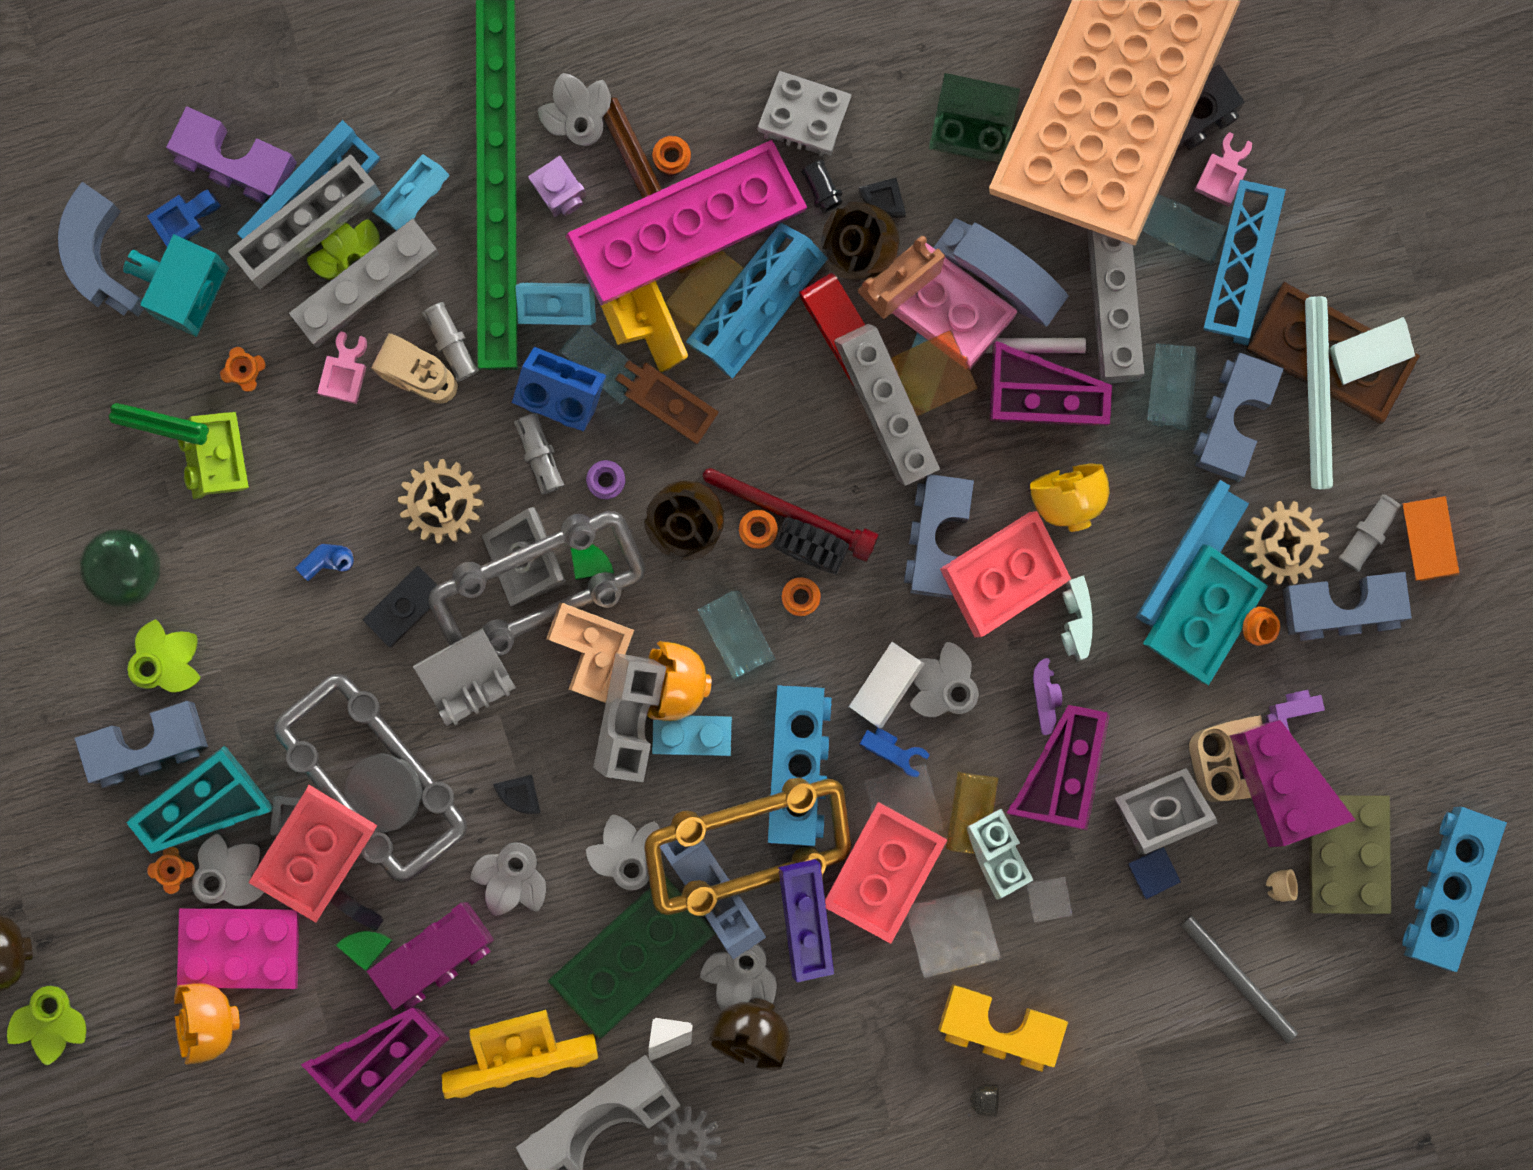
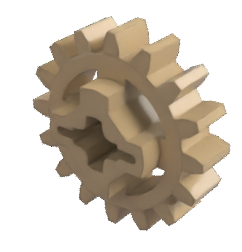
[398,459,484,545]
[1243,501,1329,586]

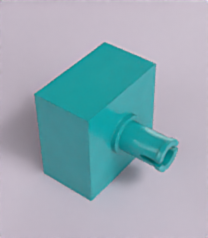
[123,234,229,337]

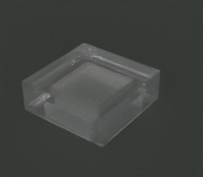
[1026,877,1073,923]

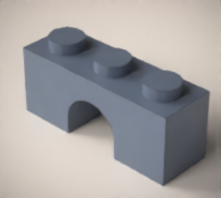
[1192,353,1284,482]
[904,474,974,599]
[1282,572,1412,641]
[75,701,208,788]

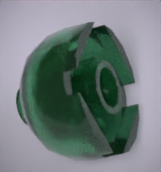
[80,529,160,607]

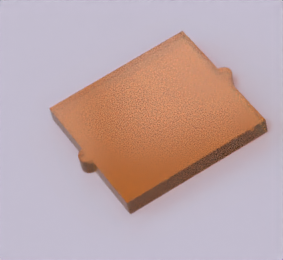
[891,330,978,417]

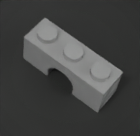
[593,653,666,782]

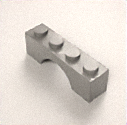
[289,219,439,348]
[515,1055,681,1170]

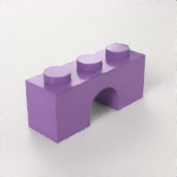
[166,106,297,204]

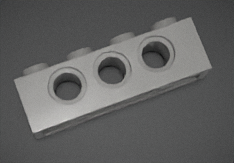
[228,154,381,290]
[1087,230,1144,383]
[833,324,940,486]

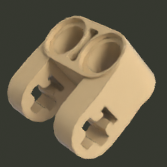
[371,333,458,404]
[1189,715,1263,802]

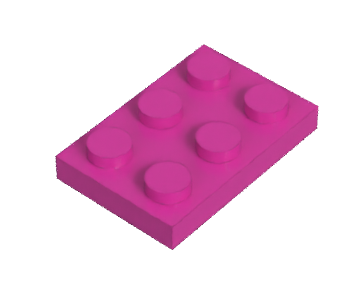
[177,908,299,989]

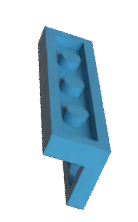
[237,120,381,239]
[1203,180,1286,346]
[686,223,828,378]
[1135,480,1249,627]

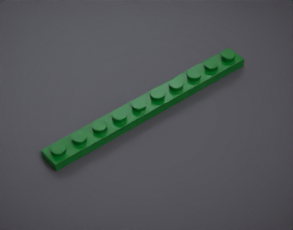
[476,0,518,370]

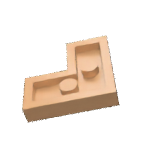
[546,603,634,703]

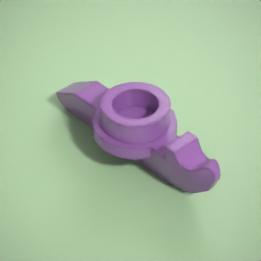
[1033,658,1062,735]

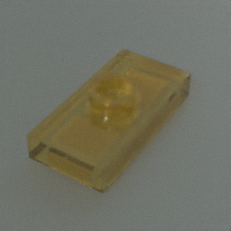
[665,251,743,329]
[946,772,998,854]

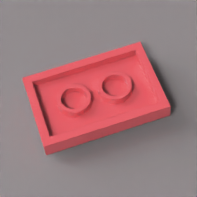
[940,511,1071,637]
[248,785,377,922]
[825,802,947,944]

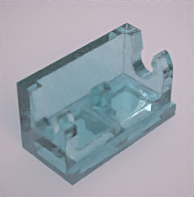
[1147,343,1198,430]
[698,591,776,679]

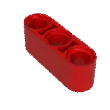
[798,273,865,386]

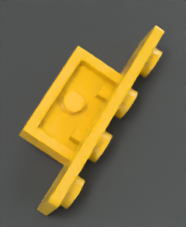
[600,281,688,372]
[442,1010,598,1099]

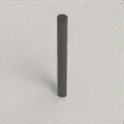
[1180,915,1298,1043]

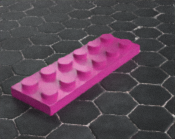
[566,140,807,306]

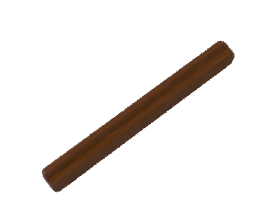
[603,97,697,274]

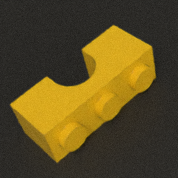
[938,984,1068,1072]

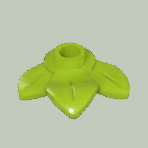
[307,219,380,280]
[127,619,201,693]
[7,986,87,1065]

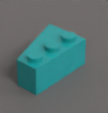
[126,745,273,854]

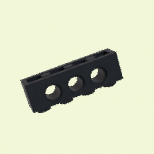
[1171,64,1245,162]

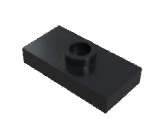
[362,566,437,648]

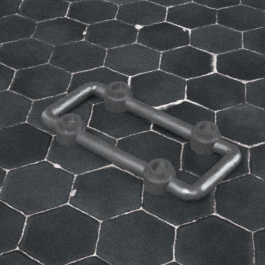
[428,511,645,655]
[274,674,467,882]

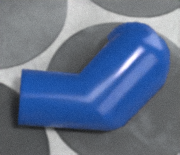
[295,544,354,582]

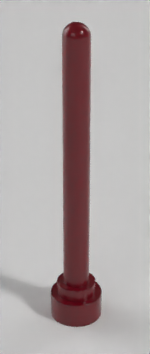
[702,468,879,563]

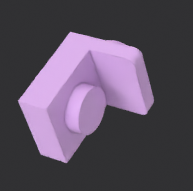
[528,156,586,217]

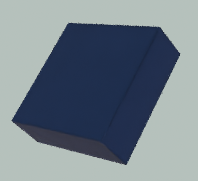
[1127,847,1181,899]

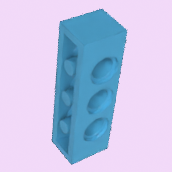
[768,685,832,846]
[1402,807,1507,972]

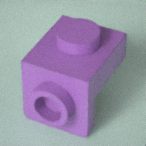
[1266,690,1325,731]

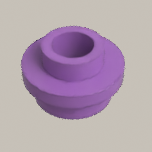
[586,460,625,500]

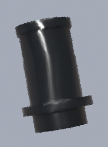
[801,160,843,213]

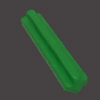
[108,403,209,445]

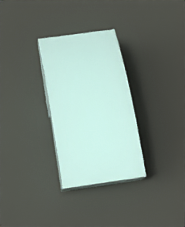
[1061,576,1092,662]
[966,809,1033,900]

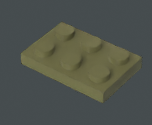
[1309,795,1391,914]

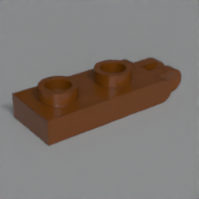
[615,360,719,445]

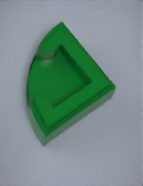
[571,544,614,580]
[336,931,393,971]

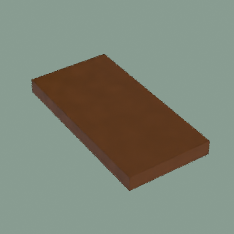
[1245,282,1420,424]

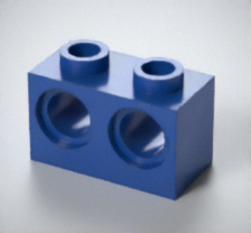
[512,347,606,432]

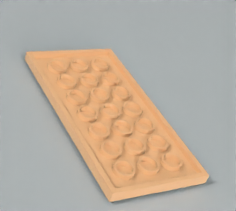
[989,0,1241,246]

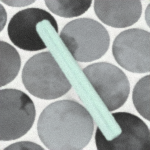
[1305,296,1333,489]

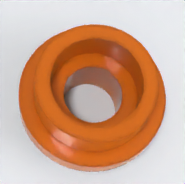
[652,136,691,175]
[739,510,778,549]
[782,577,821,616]
[1243,606,1280,646]

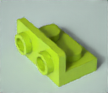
[178,412,249,499]

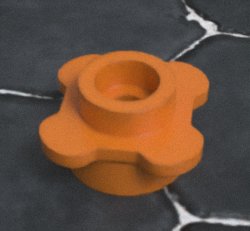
[220,347,266,392]
[147,847,195,894]

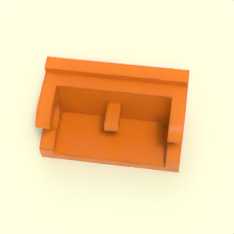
[1403,496,1459,581]

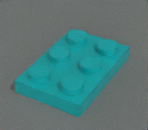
[1143,544,1268,686]

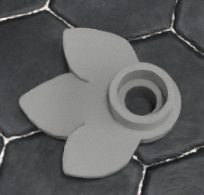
[538,73,611,146]
[910,642,979,717]
[586,814,662,890]
[192,833,265,906]
[470,842,546,916]
[700,943,777,1012]

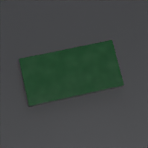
[548,876,716,1039]

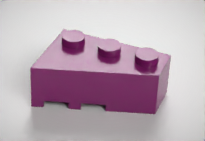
[989,341,1112,426]
[1007,705,1110,831]
[1230,720,1355,847]
[367,902,494,1010]
[301,1007,450,1123]

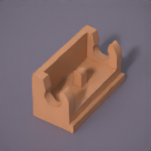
[858,236,945,319]

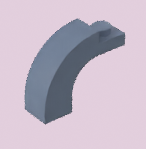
[58,182,144,317]
[934,218,1069,327]
[660,839,766,959]

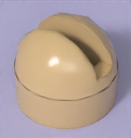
[1266,869,1298,902]

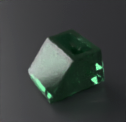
[929,73,1020,164]

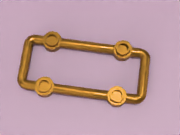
[644,778,851,916]

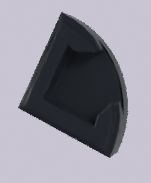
[859,178,906,218]
[493,775,541,814]
[330,890,383,931]

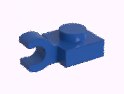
[147,189,221,247]
[859,728,930,777]

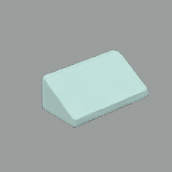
[1329,317,1415,385]

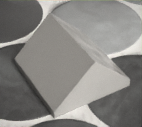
[482,507,567,607]
[1115,768,1218,854]

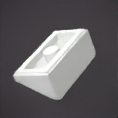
[849,642,925,728]
[649,1018,693,1061]

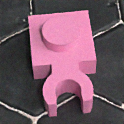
[1194,132,1252,207]
[317,331,367,404]

